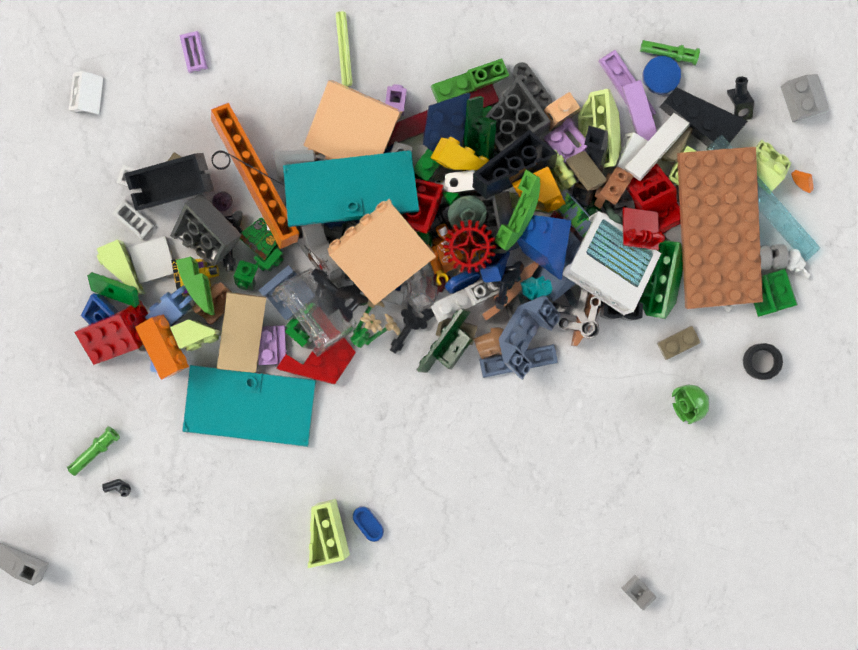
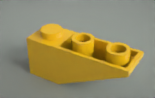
[431,137,490,170]

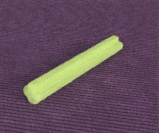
[336,11,352,87]

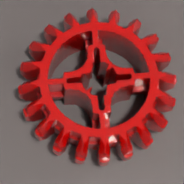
[443,220,496,273]

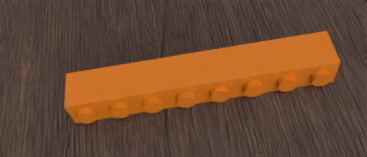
[211,103,299,249]

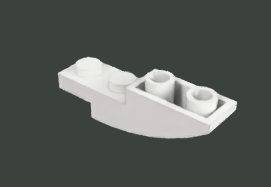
[430,280,500,322]

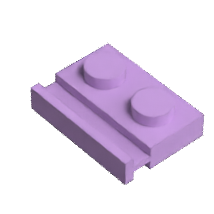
[258,325,287,365]

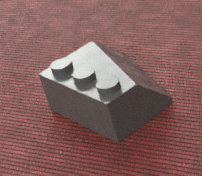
[485,76,551,154]
[473,191,519,255]
[170,194,241,266]

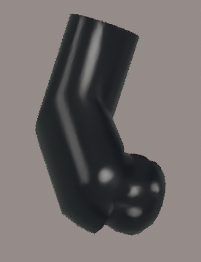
[102,479,131,497]

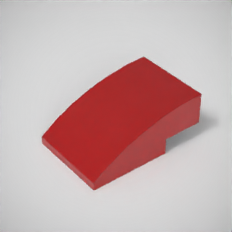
[401,179,444,234]

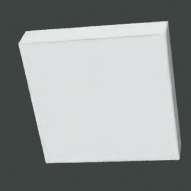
[128,236,174,284]

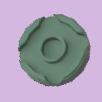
[448,196,487,232]

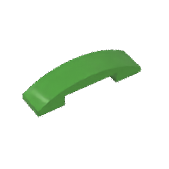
[494,170,540,250]

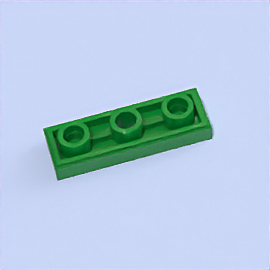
[87,272,140,307]

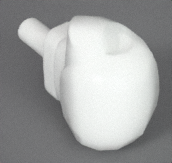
[787,249,811,278]

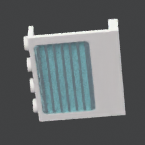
[563,211,661,315]

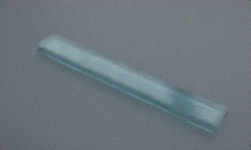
[706,135,820,261]

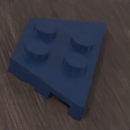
[422,93,470,152]

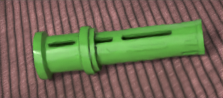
[640,40,700,66]
[67,426,120,476]

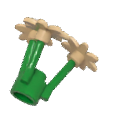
[350,294,401,348]

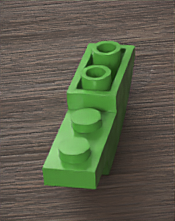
[431,58,509,103]

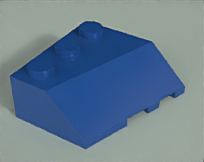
[517,215,571,280]

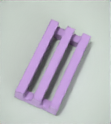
[180,31,208,73]

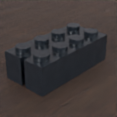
[124,153,214,211]

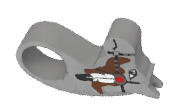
[286,207,343,287]

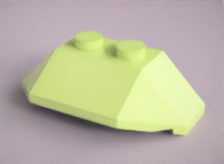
[578,89,621,168]

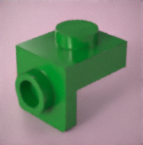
[254,248,285,272]
[233,260,258,291]

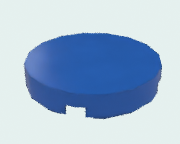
[642,56,681,95]

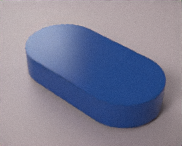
[445,268,480,294]
[353,506,384,542]

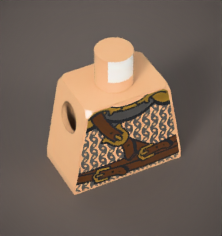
[544,92,580,131]

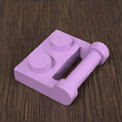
[544,118,587,166]

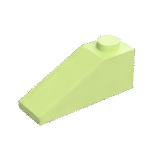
[97,240,145,295]

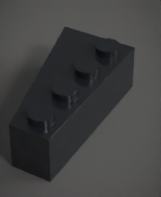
[659,87,748,150]
[472,130,558,199]

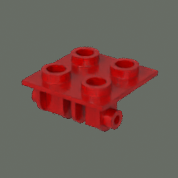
[623,207,665,250]

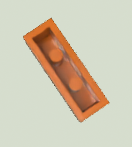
[135,314,189,380]

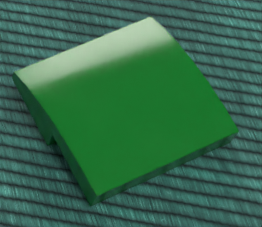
[754,268,798,317]

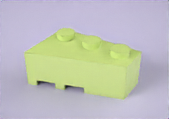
[308,499,350,568]

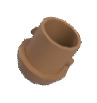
[474,327,504,359]

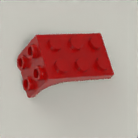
[74,300,148,365]

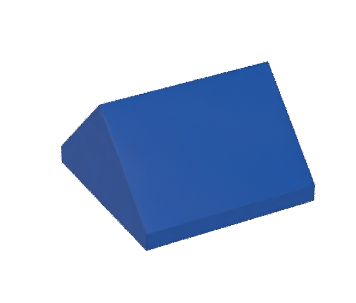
[81,293,119,325]

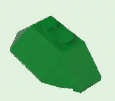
[637,240,683,319]

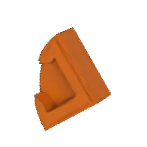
[791,170,814,193]

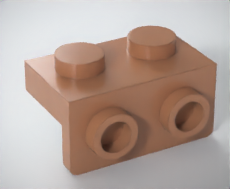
[594,166,633,209]
[192,282,233,325]

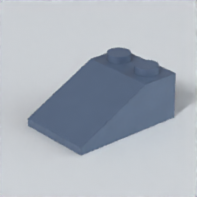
[532,231,596,302]

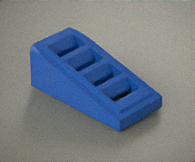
[480,252,510,283]

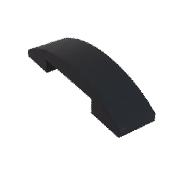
[572,126,608,207]

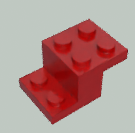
[626,163,681,233]

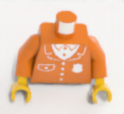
[430,223,490,285]

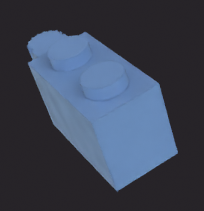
[145,285,193,327]

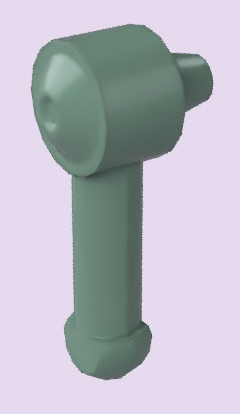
[603,200,623,225]

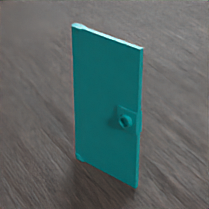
[283,150,419,227]
[182,365,316,447]

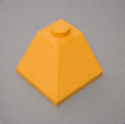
[512,167,566,212]

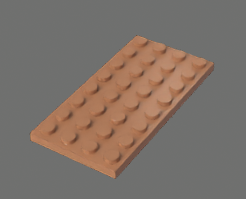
[677,147,763,309]

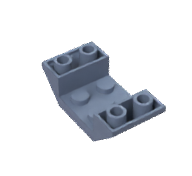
[499,296,561,380]

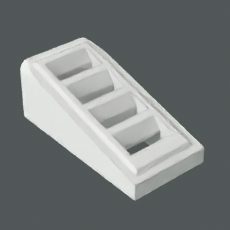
[112,200,155,240]

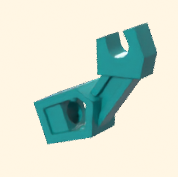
[520,276,553,300]

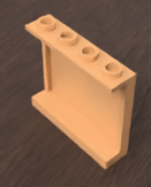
[304,80,403,160]
[328,199,436,305]

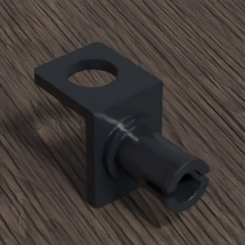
[727,76,754,120]

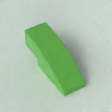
[176,256,215,315]

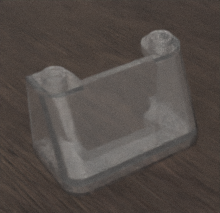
[271,268,356,357]

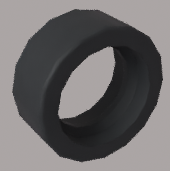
[743,343,783,380]

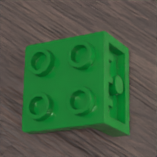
[285,303,317,348]

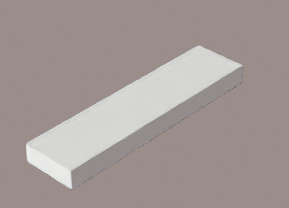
[625,113,689,181]

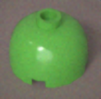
[672,384,709,424]

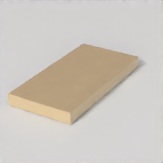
[217,292,266,373]

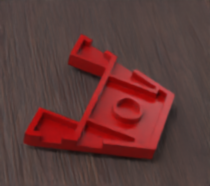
[276,306,356,385]

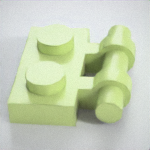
[550,149,577,192]

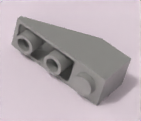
[0,543,49,586]

